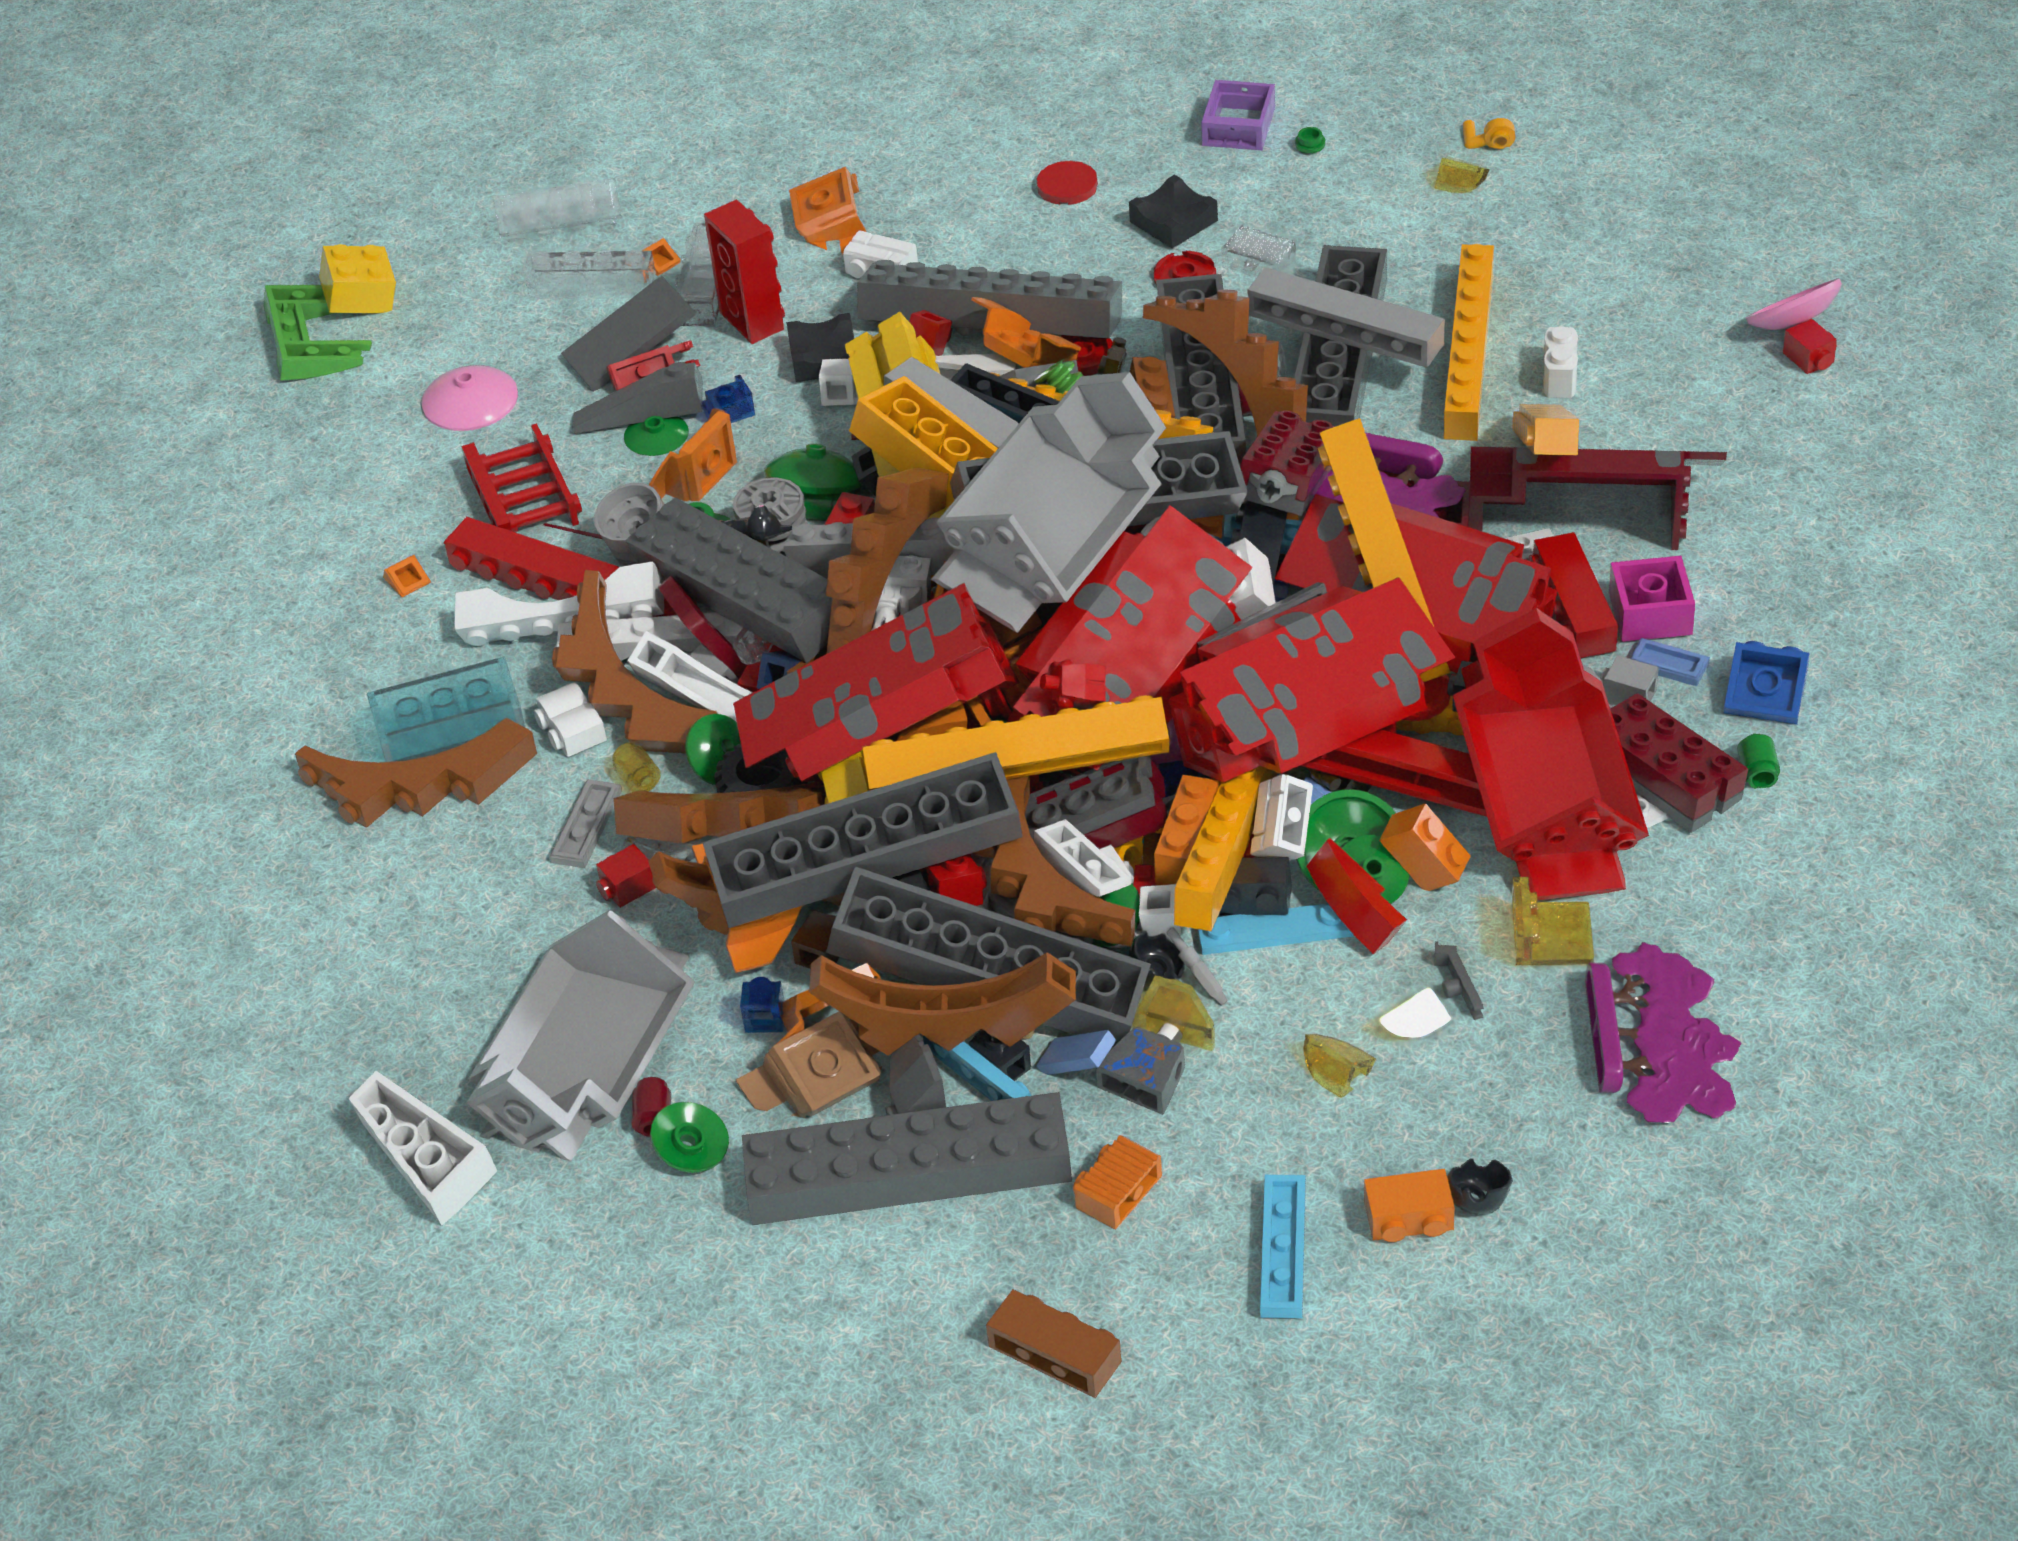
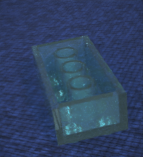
[367,656,525,762]

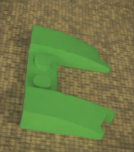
[263,285,372,380]

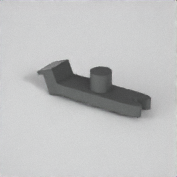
[1434,941,1484,1020]

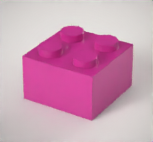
[1609,555,1695,642]

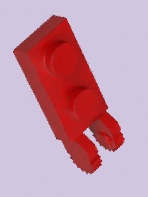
[606,340,701,392]

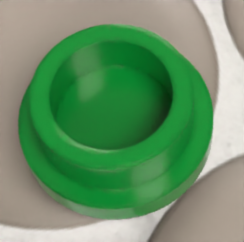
[1295,127,1326,153]

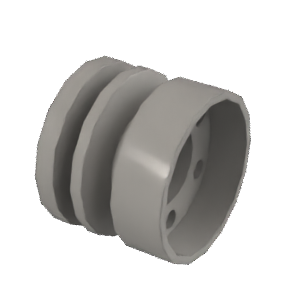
[733,478,808,553]
[594,483,664,567]

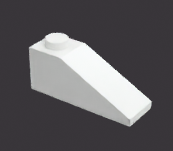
[1034,819,1132,897]

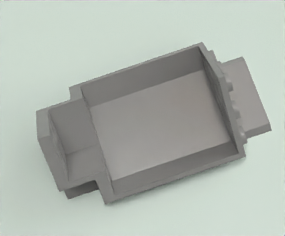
[931,372,1166,633]
[467,910,695,1162]

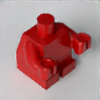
[1040,659,1106,716]

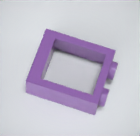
[1201,80,1275,151]

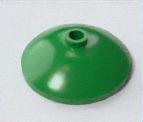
[764,444,863,494]
[1296,790,1396,891]

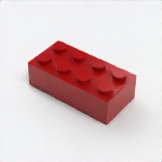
[704,199,785,344]

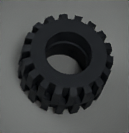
[715,743,808,793]

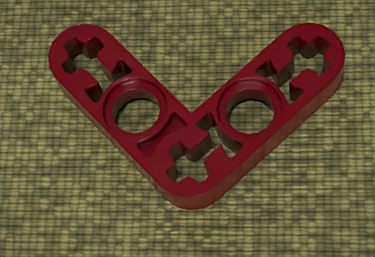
[658,575,749,679]

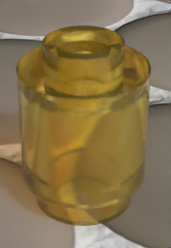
[612,743,661,792]

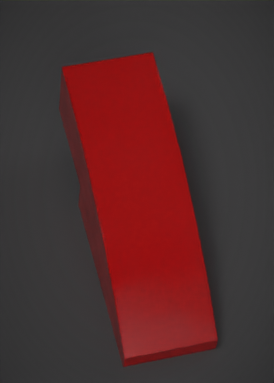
[1306,838,1407,954]

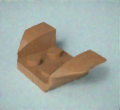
[735,1011,882,1118]

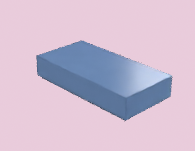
[1630,638,1710,687]
[1036,1030,1116,1075]

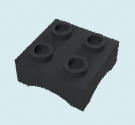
[1129,174,1218,248]
[786,313,854,382]

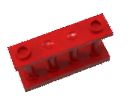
[461,423,582,532]

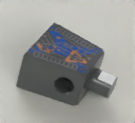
[1096,1023,1185,1115]

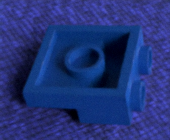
[1724,641,1810,724]

